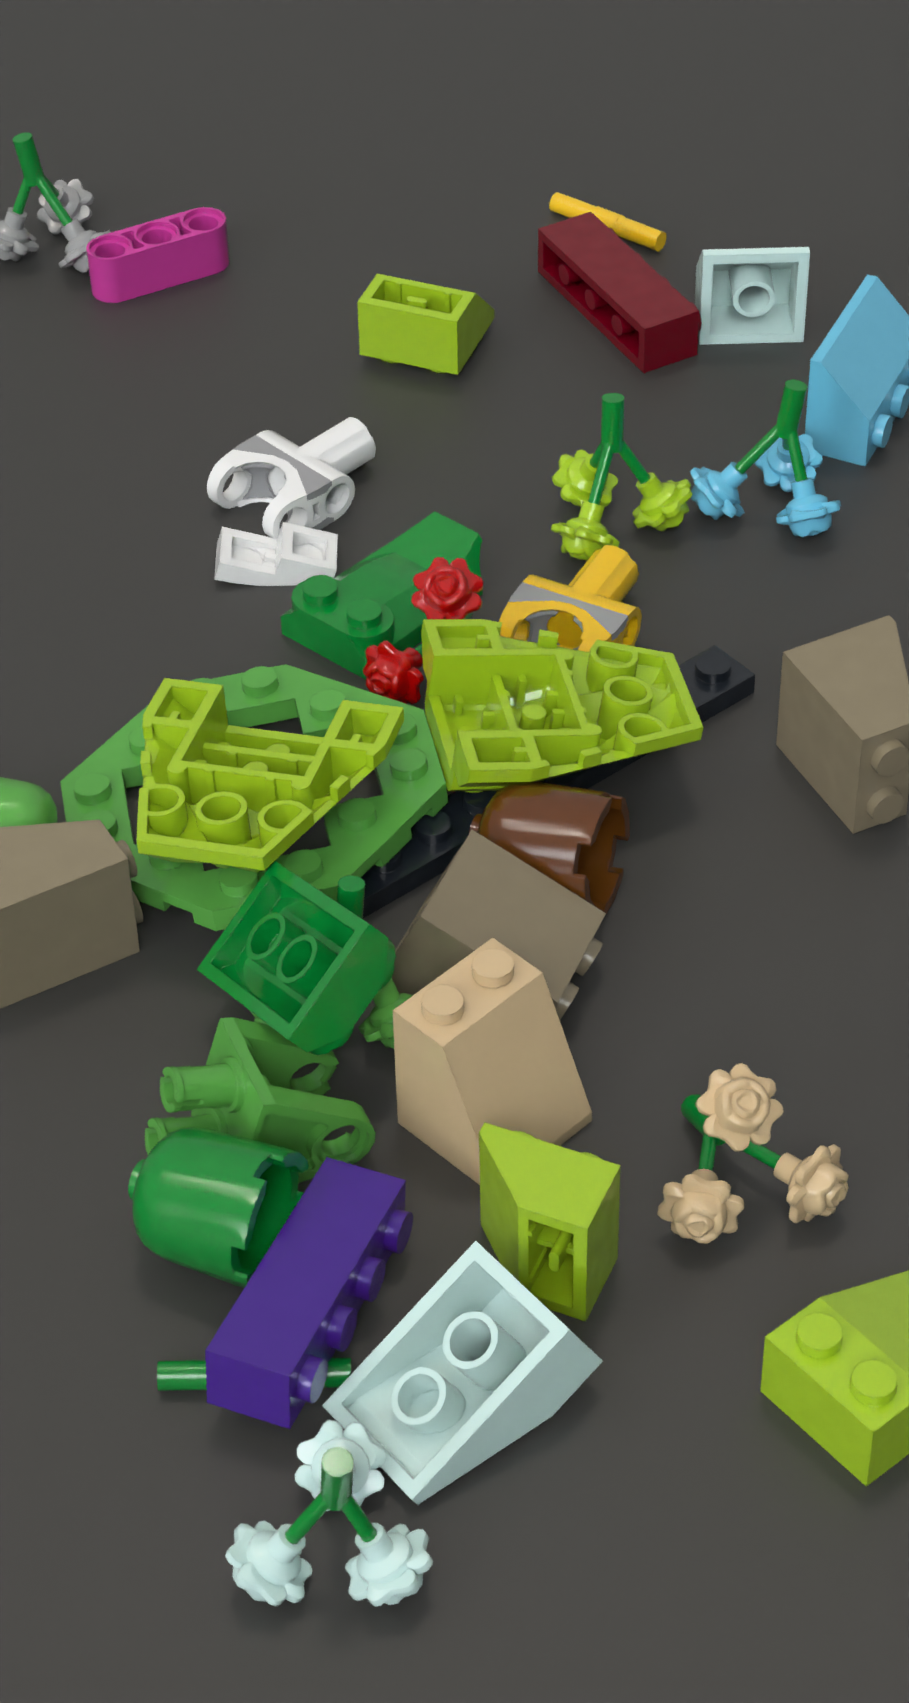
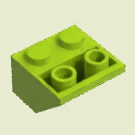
[357,274,495,375]
[479,1122,621,1322]

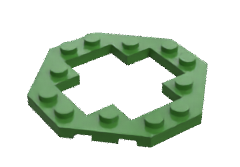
[60,664,448,931]

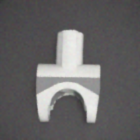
[207,417,376,539]

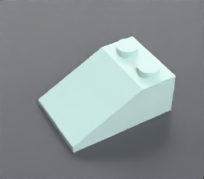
[322,1241,603,1505]

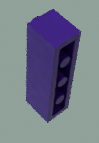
[205,1157,413,1429]

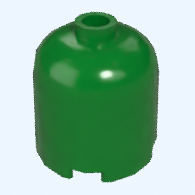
[128,1127,309,1288]

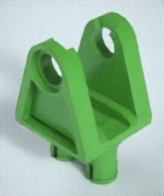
[145,1017,376,1183]

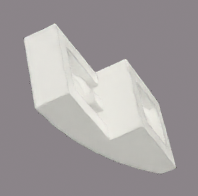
[214,522,338,586]

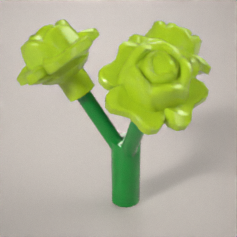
[551,393,693,561]

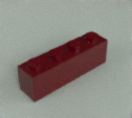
[538,212,702,373]

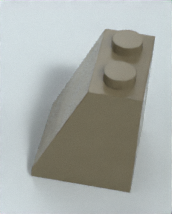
[776,615,909,834]
[0,819,143,1009]
[391,830,606,1020]

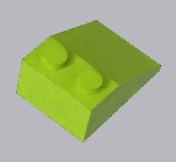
[760,1270,909,1487]

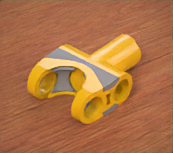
[498,545,642,652]

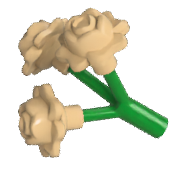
[658,1063,849,1244]

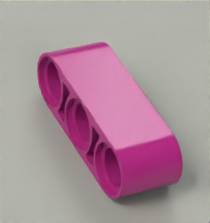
[86,207,230,303]

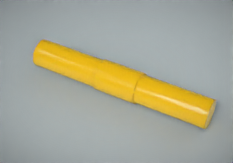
[549,192,667,251]

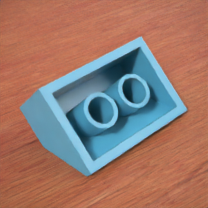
[805,274,909,467]

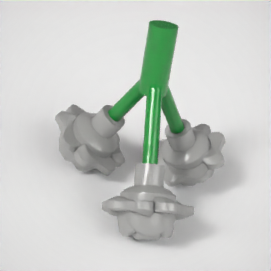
[0,132,111,273]

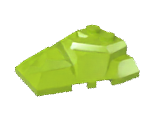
[421,619,704,793]
[136,678,404,872]

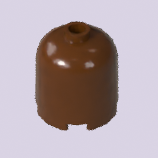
[469,781,630,914]

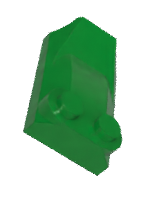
[280,511,483,680]
[197,861,396,1056]

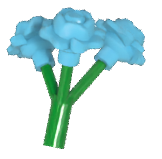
[690,379,841,538]

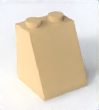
[393,937,592,1185]

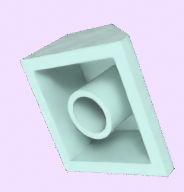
[695,247,810,345]

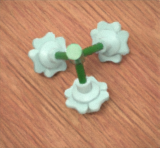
[225,1420,433,1607]

